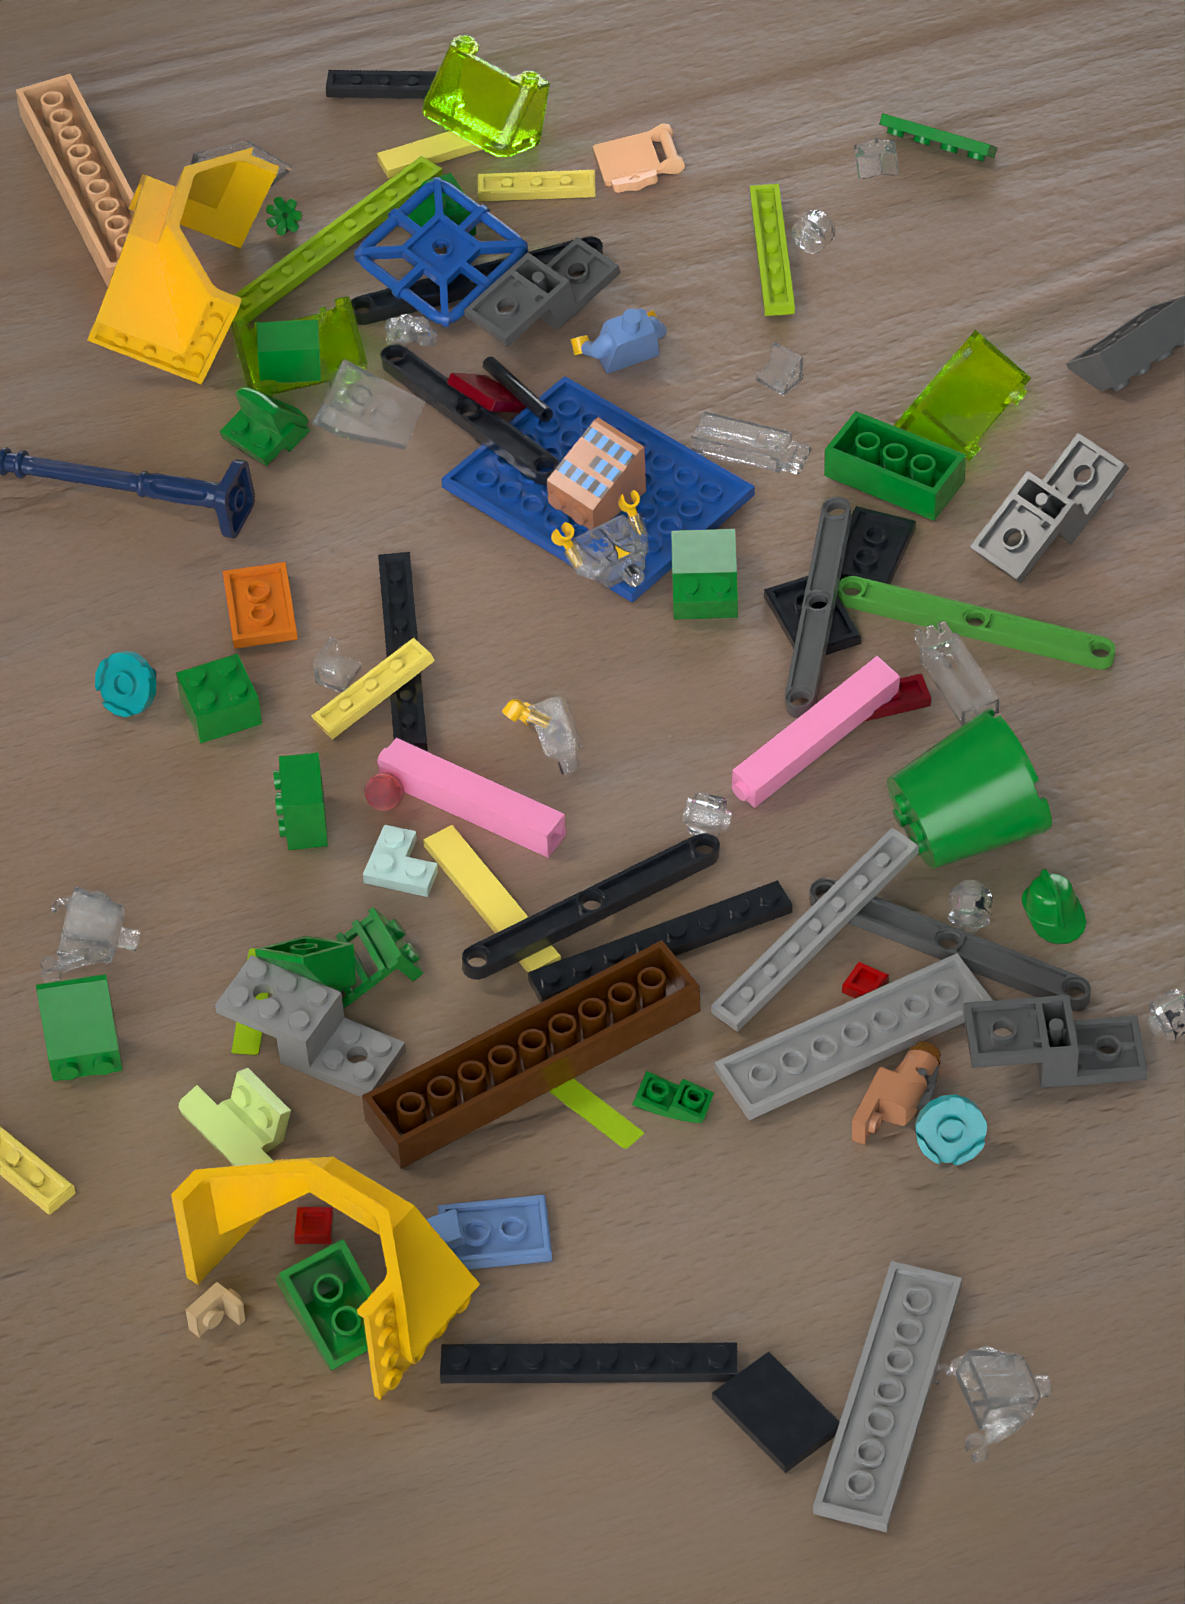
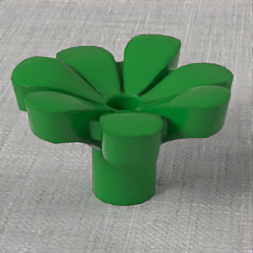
[266,197,303,236]

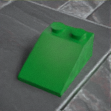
[671,529,738,620]
[36,974,123,1081]
[275,1239,373,1371]

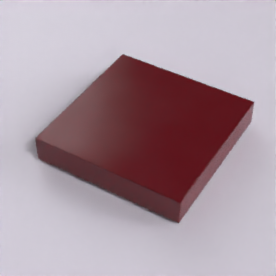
[447,373,526,413]

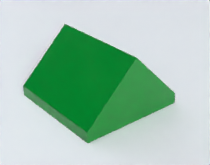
[257,320,321,384]

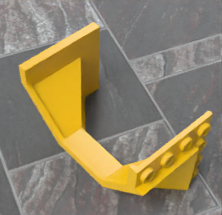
[87,147,279,385]
[171,1157,480,1399]

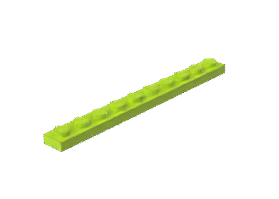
[229,156,443,332]

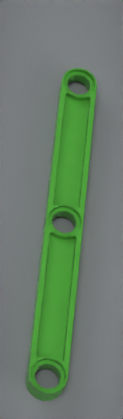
[838,576,1116,669]

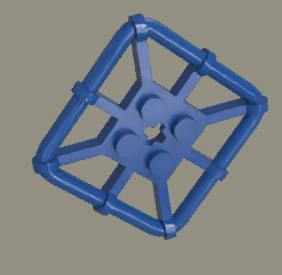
[354,177,528,327]

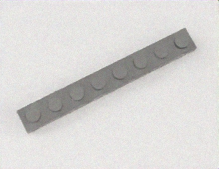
[711,828,918,1032]

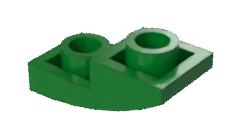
[632,1071,715,1123]

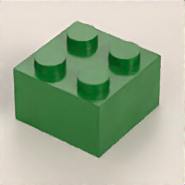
[176,653,262,744]
[273,752,328,850]

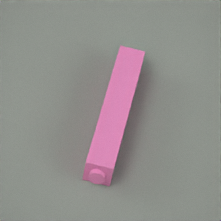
[732,656,900,808]
[377,738,566,858]

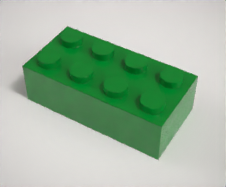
[824,411,966,521]

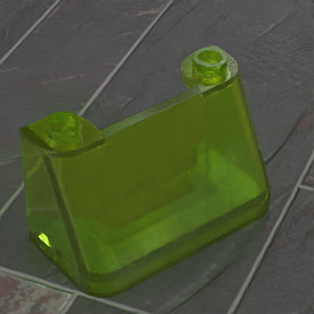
[422,35,550,157]
[230,296,368,397]
[893,330,1031,462]

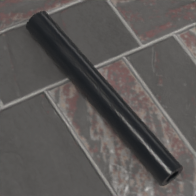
[483,356,553,422]

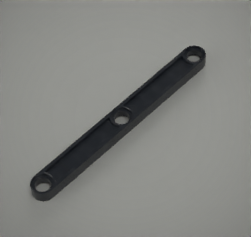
[348,236,603,325]
[380,344,559,486]
[462,833,720,980]

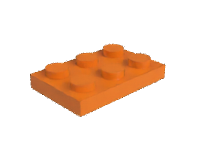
[222,562,298,649]

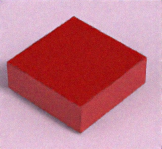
[842,962,889,999]
[294,1207,334,1244]

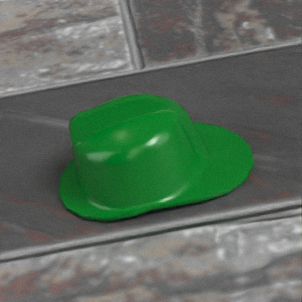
[1021,869,1087,944]

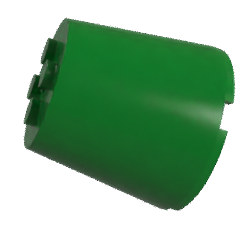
[887,708,1052,869]

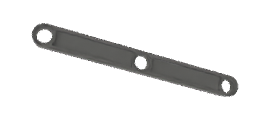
[785,496,852,718]
[809,878,1091,1011]

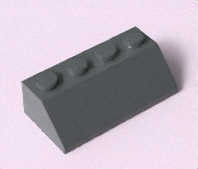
[1066,296,1185,391]

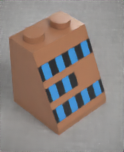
[547,417,646,532]

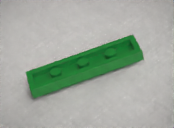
[879,113,998,162]

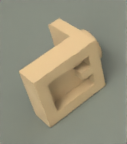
[186,1282,245,1338]

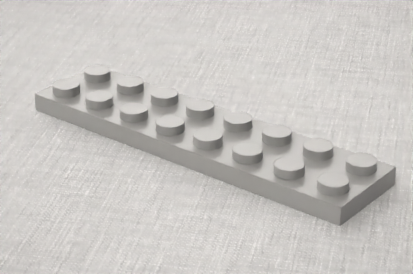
[714,953,992,1120]
[813,1261,962,1532]

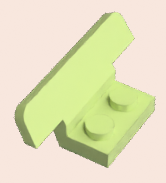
[179,1068,291,1166]

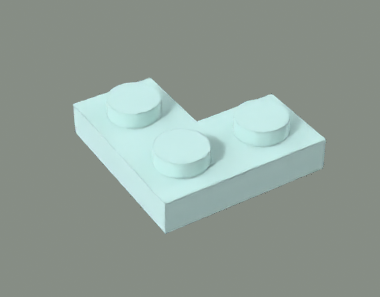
[363,825,438,897]

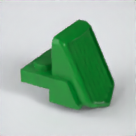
[219,386,310,466]

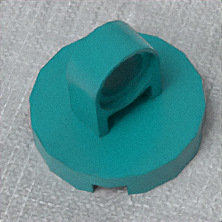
[95,650,157,717]
[915,1094,987,1165]

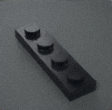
[326,70,443,99]

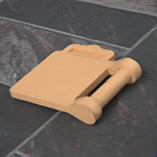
[593,123,685,193]

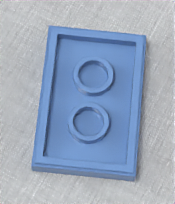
[438,1195,552,1270]

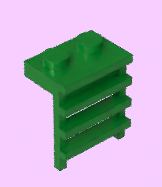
[336,907,424,1010]

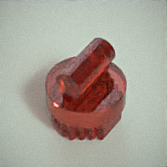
[364,773,404,811]

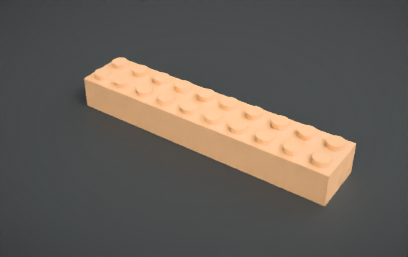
[16,74,135,287]

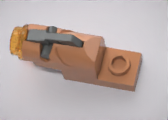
[852,1041,941,1145]

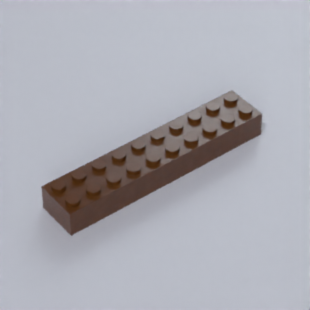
[362,940,701,1169]

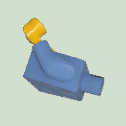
[570,308,667,374]

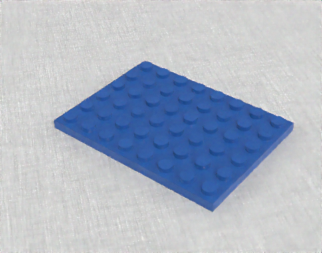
[441,376,755,603]

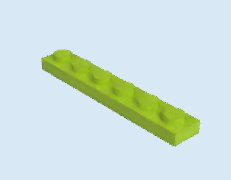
[750,184,795,316]

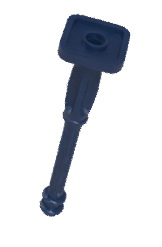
[0,447,255,538]

